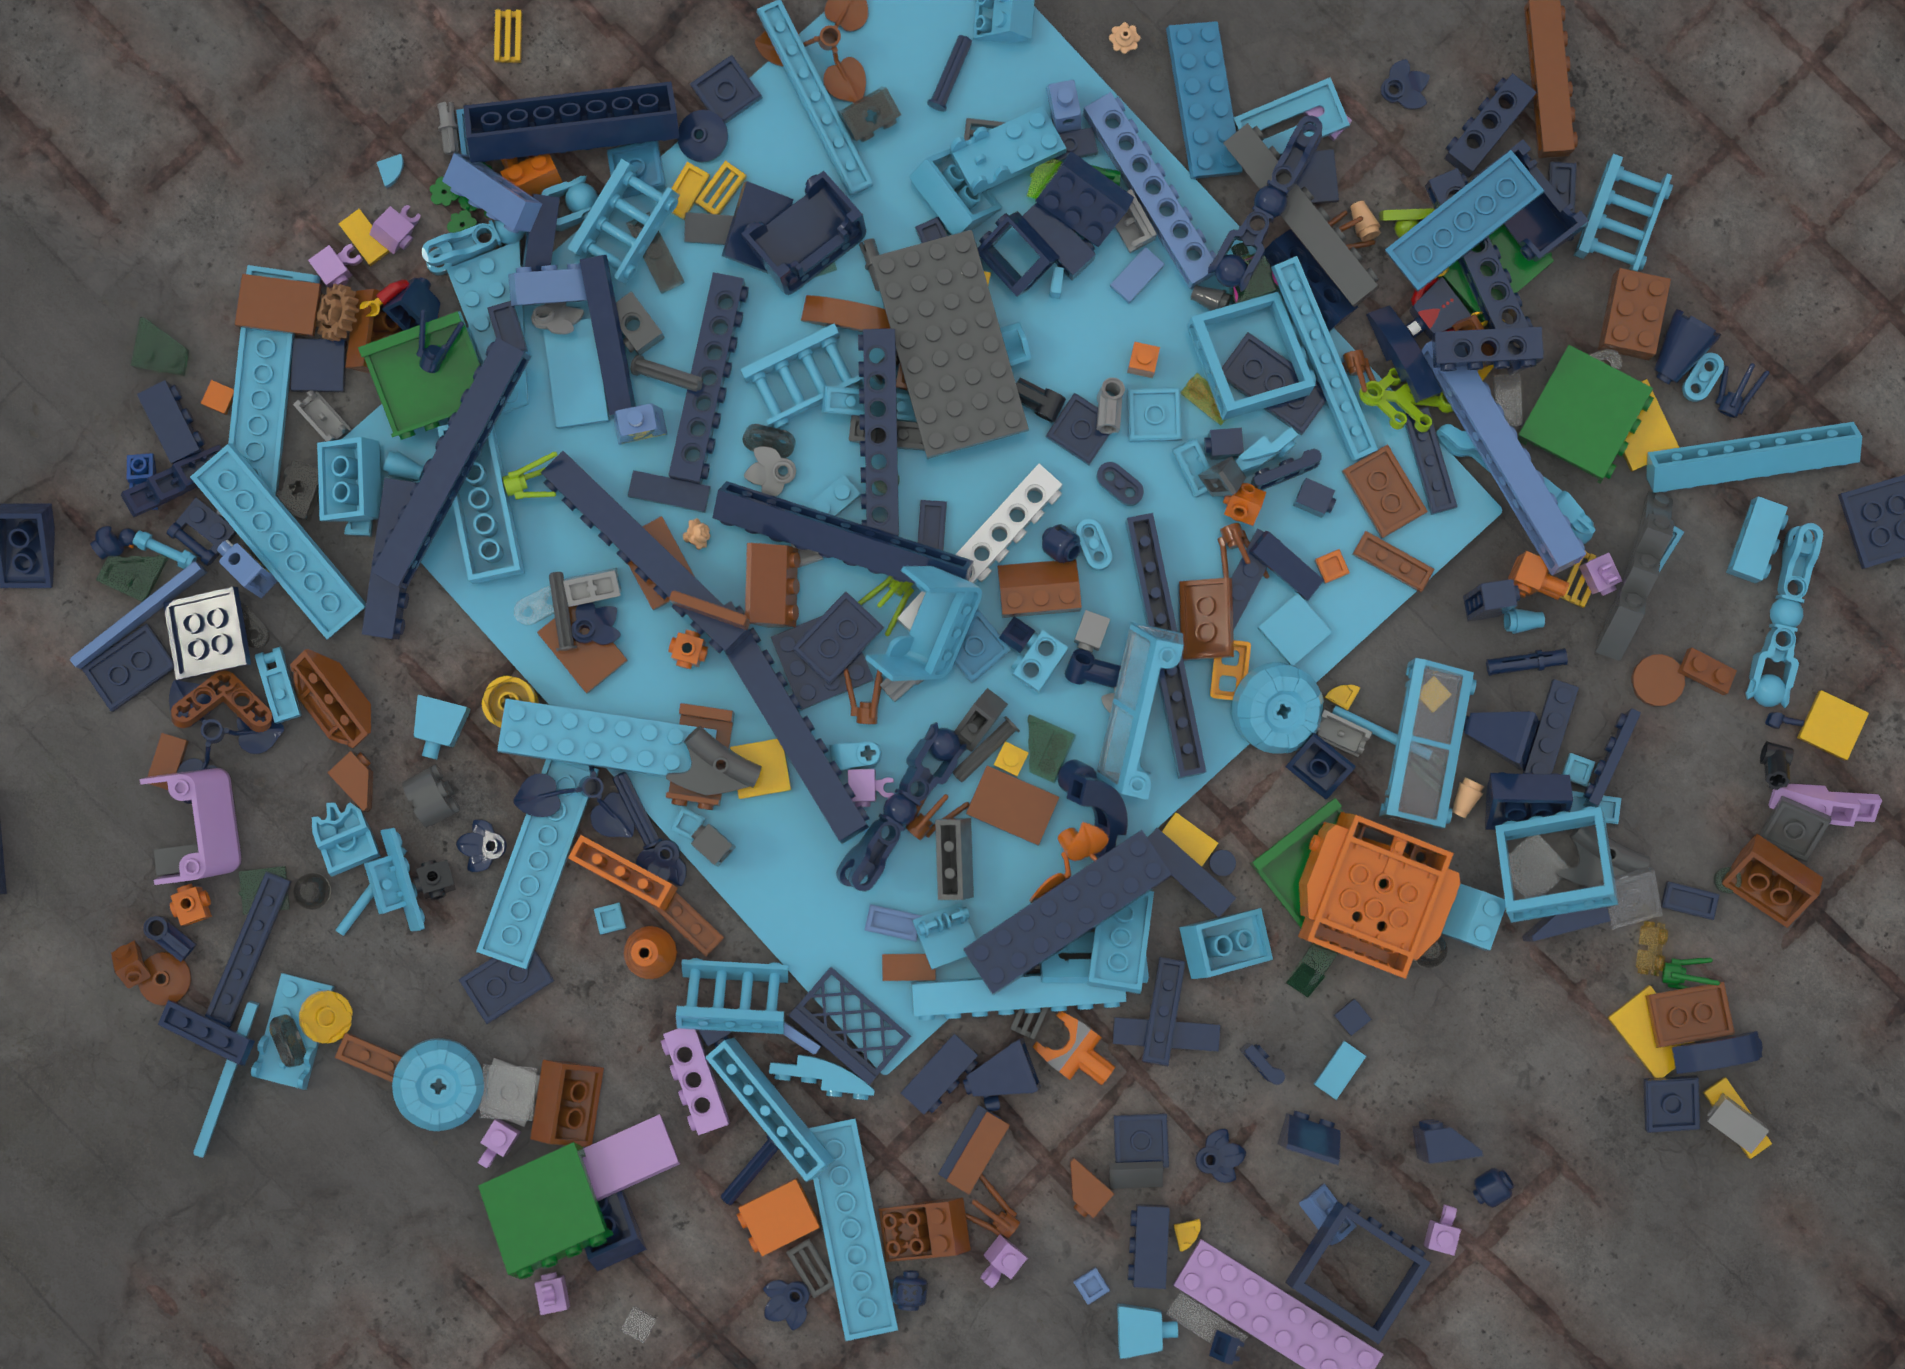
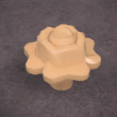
[1109,22,1141,54]
[683,518,711,550]

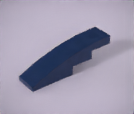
[1366,305,1442,403]
[121,445,222,518]

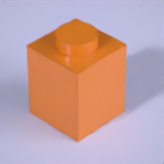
[1127,342,1160,378]

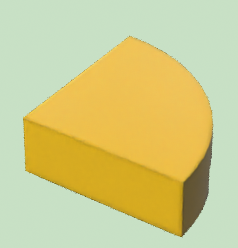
[1324,685,1360,711]
[1174,1219,1201,1252]

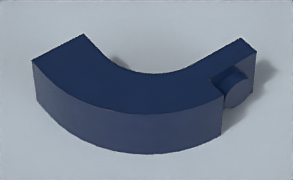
[1066,773,1128,858]
[1672,1031,1763,1074]

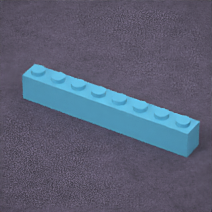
[1646,422,1862,493]
[911,973,1126,1021]

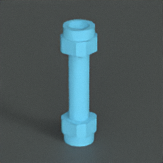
[133,530,197,569]

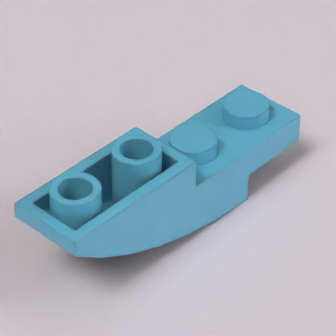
[769,1054,875,1100]

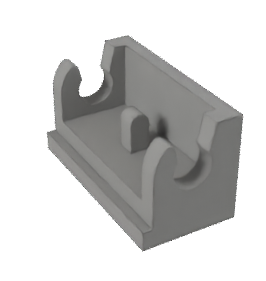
[1115,189,1157,253]
[293,390,352,442]
[563,568,621,607]
[1316,710,1372,758]
[1707,1093,1769,1153]

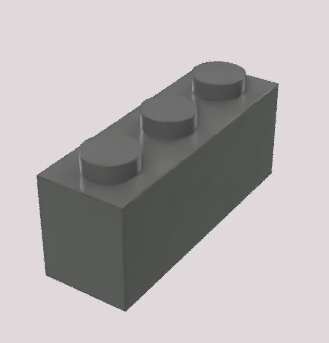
[935,818,974,900]

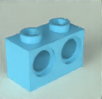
[1011,630,1069,693]

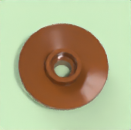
[138,952,191,1005]

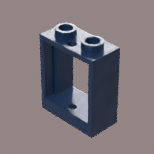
[977,211,1060,297]

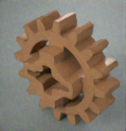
[316,284,359,342]

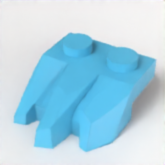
[1236,427,1298,472]
[312,803,381,877]

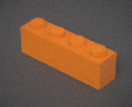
[568,835,678,911]

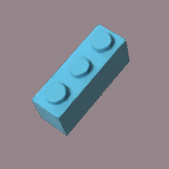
[1726,496,1788,584]

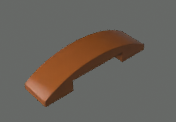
[801,295,890,332]

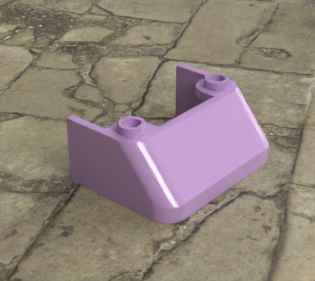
[140,768,242,885]

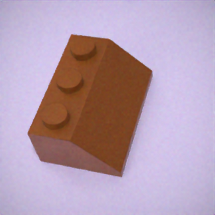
[345,289,403,373]
[745,543,800,628]
[998,559,1082,618]
[1721,834,1823,928]
[530,1060,604,1147]

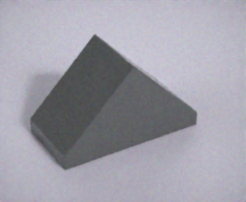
[1198,456,1246,497]

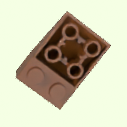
[879,1197,971,1262]

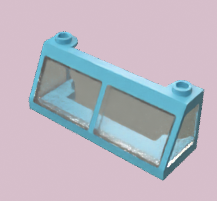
[1096,622,1184,800]
[1379,658,1476,829]

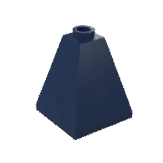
[1463,711,1539,771]
[963,1038,1041,1097]

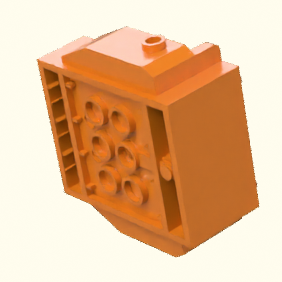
[1298,812,1460,979]

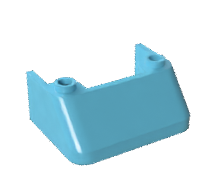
[865,566,982,681]

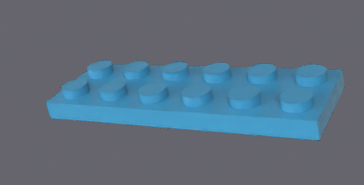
[1166,21,1243,179]
[1385,150,1544,292]

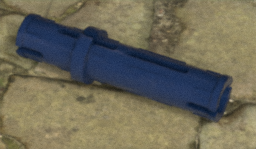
[1486,648,1568,676]

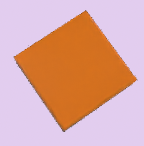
[201,380,234,415]
[1314,549,1350,584]

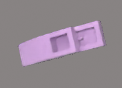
[1768,784,1882,827]

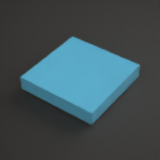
[1127,387,1182,442]
[1258,593,1332,666]

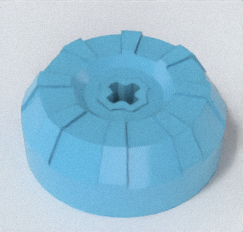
[1232,662,1324,754]
[392,1038,484,1131]

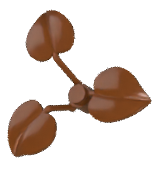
[755,0,868,103]

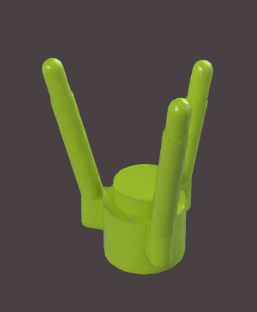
[502,452,558,500]
[858,576,914,636]

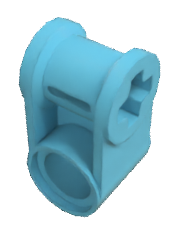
[829,741,882,771]

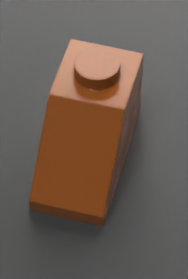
[327,751,373,812]
[1070,1157,1114,1218]

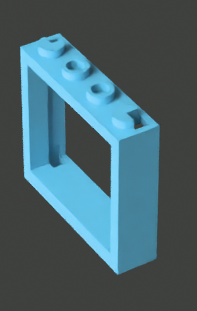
[1187,291,1316,420]
[1495,807,1618,923]

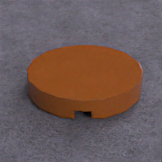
[1631,654,1685,707]

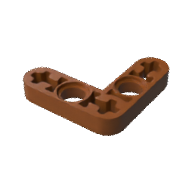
[171,670,272,732]

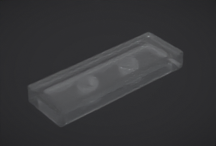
[1165,1291,1248,1355]

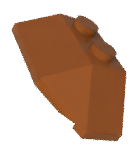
[290,649,371,748]

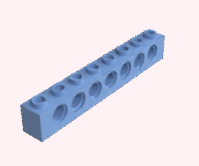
[1083,92,1216,289]

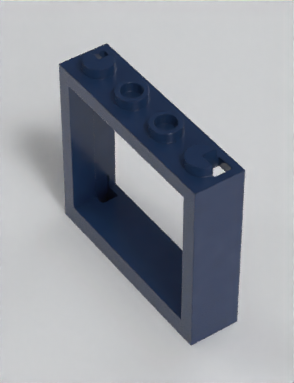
[1285,1201,1430,1344]

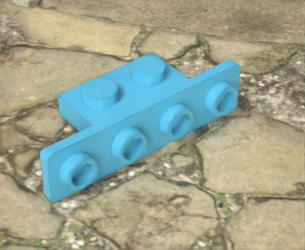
[364,828,425,931]

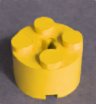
[482,676,539,728]

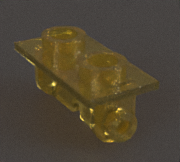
[1180,373,1225,426]
[1635,921,1668,976]

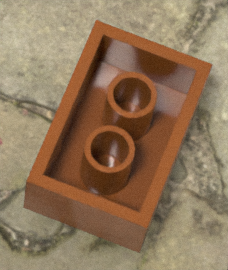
[1598,268,1671,360]

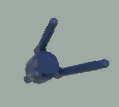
[416,309,464,373]
[1715,363,1770,418]

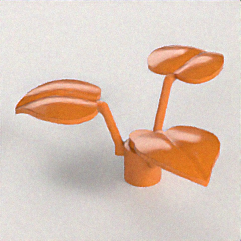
[1029,822,1109,903]

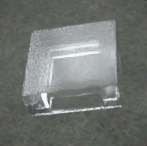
[621,1306,657,1343]

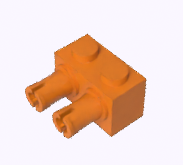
[500,154,563,196]
[1508,551,1570,600]

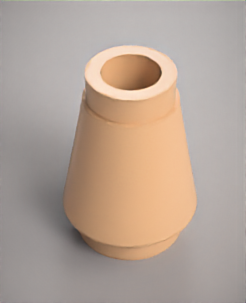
[1350,201,1381,242]
[1452,777,1484,818]

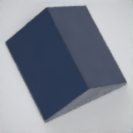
[1285,733,1356,800]

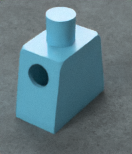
[414,695,471,760]
[1117,1304,1178,1359]

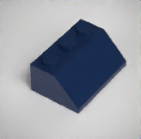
[1485,772,1573,831]
[1412,1119,1483,1164]

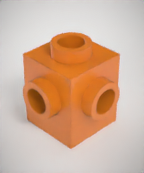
[1223,483,1266,526]
[668,630,709,670]
[170,884,212,926]

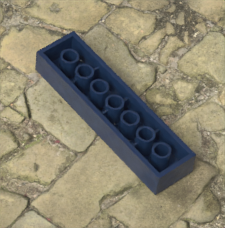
[463,82,679,163]
[963,830,1172,995]

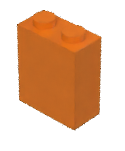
[737,1178,821,1256]

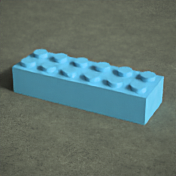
[437,425,525,584]

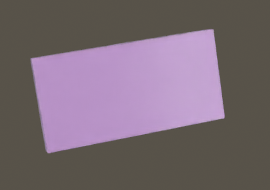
[582,1114,680,1201]

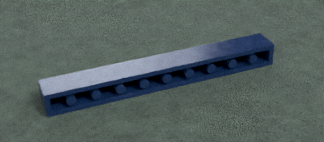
[371,338,531,589]
[541,451,751,655]
[712,481,974,584]
[1125,513,1206,779]
[724,601,870,844]

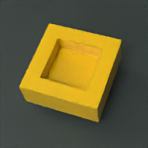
[994,741,1029,777]

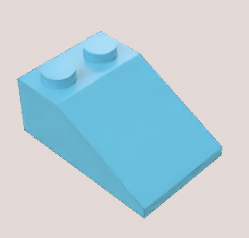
[1441,884,1506,951]
[1179,908,1273,979]

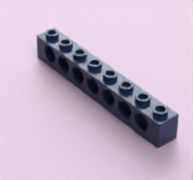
[1425,168,1544,375]
[669,272,749,484]
[858,329,899,536]

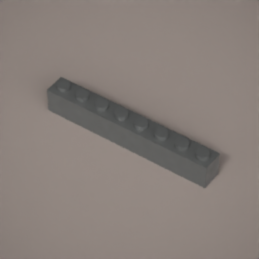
[1223,123,1379,308]

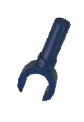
[1765,712,1804,729]
[983,1095,1000,1111]

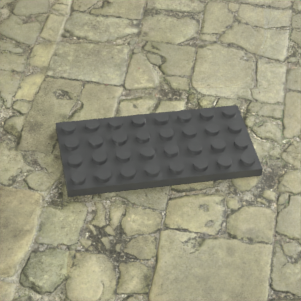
[871,230,1029,459]

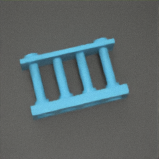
[1573,154,1673,271]
[567,158,680,284]
[740,323,863,430]
[676,958,789,1034]

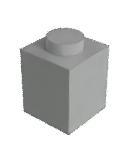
[1074,610,1110,653]

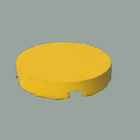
[299,990,353,1044]

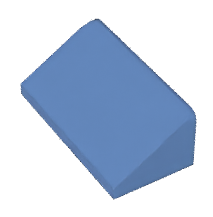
[1299,1184,1357,1245]

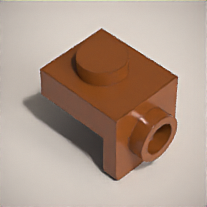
[111,940,151,988]

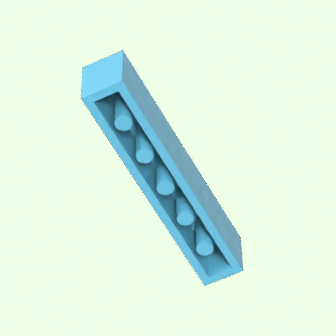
[705,1038,835,1182]

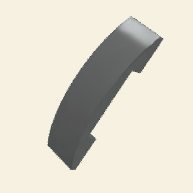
[849,415,925,451]

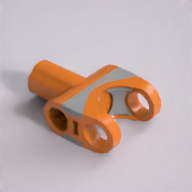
[1032,1011,1116,1085]

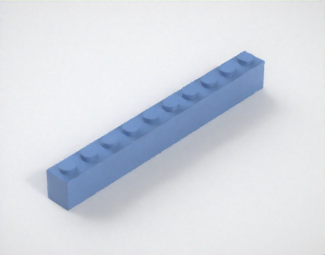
[1422,341,1586,576]

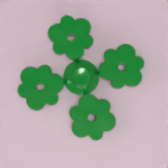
[430,162,493,233]

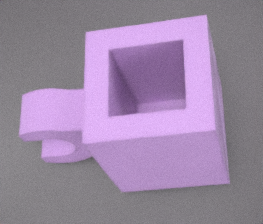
[369,205,421,254]
[308,244,363,288]
[1579,553,1622,596]
[848,769,894,807]
[478,1118,521,1168]
[1423,1205,1461,1256]
[980,1234,1027,1288]
[535,1272,570,1315]

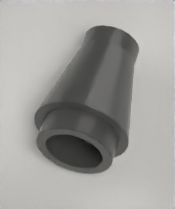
[1191,285,1231,311]

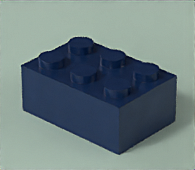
[1035,151,1134,247]

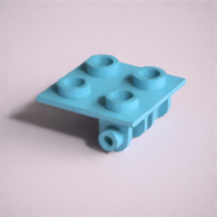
[912,902,976,969]

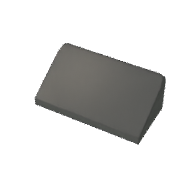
[684,212,733,245]

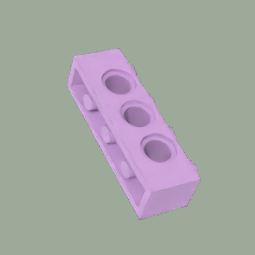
[661,1028,730,1135]

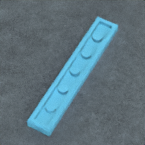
[193,1001,260,1158]

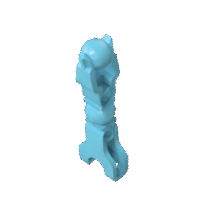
[422,176,598,276]
[1436,424,1596,544]
[1745,523,1823,708]

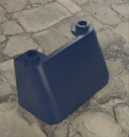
[1472,139,1589,262]
[741,170,866,295]

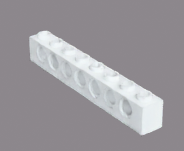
[897,464,1062,632]

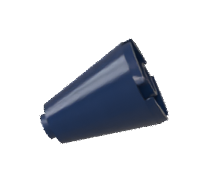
[1654,309,1721,385]

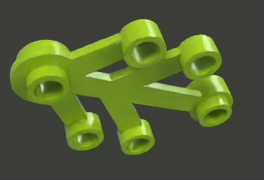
[1359,368,1453,432]

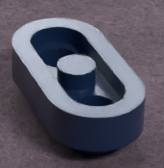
[1097,462,1144,506]

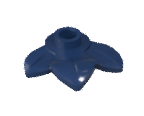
[1381,59,1430,109]
[571,602,621,645]
[456,820,507,872]
[636,840,687,886]
[1195,1129,1246,1183]
[763,1280,810,1330]

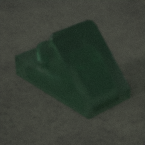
[1286,943,1338,998]

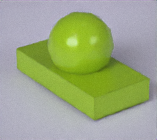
[1379,208,1434,238]

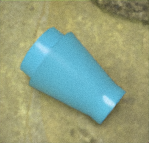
[383,451,424,481]
[1504,608,1545,634]

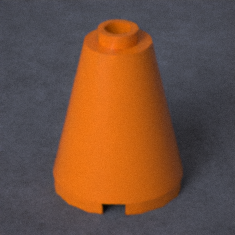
[624,926,677,979]

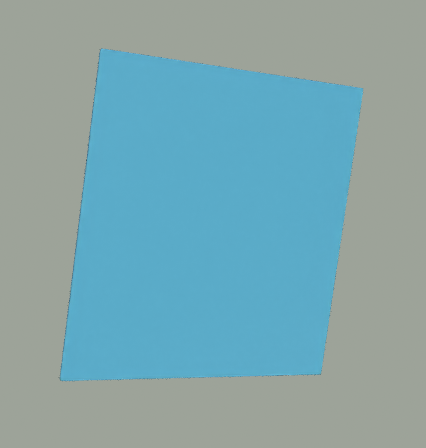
[342,0,1502,1075]

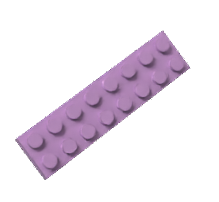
[1173,1239,1384,1369]

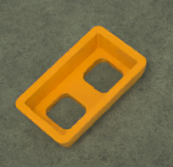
[1210,640,1251,700]

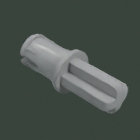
[437,102,459,155]

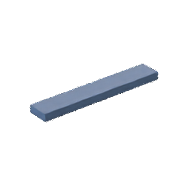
[70,562,207,669]

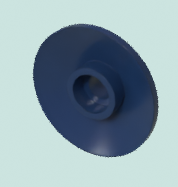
[677,110,728,162]

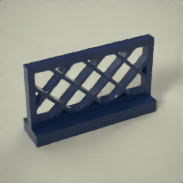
[789,967,911,1085]

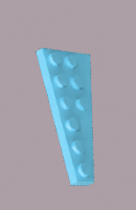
[447,241,529,414]

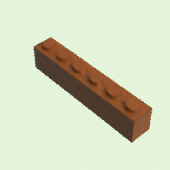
[1524,0,1578,158]

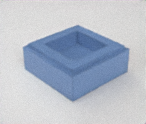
[1073,1267,1110,1305]

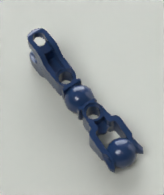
[1208,115,1322,292]
[836,722,967,891]

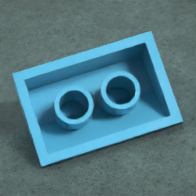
[909,149,1002,235]
[317,437,381,522]

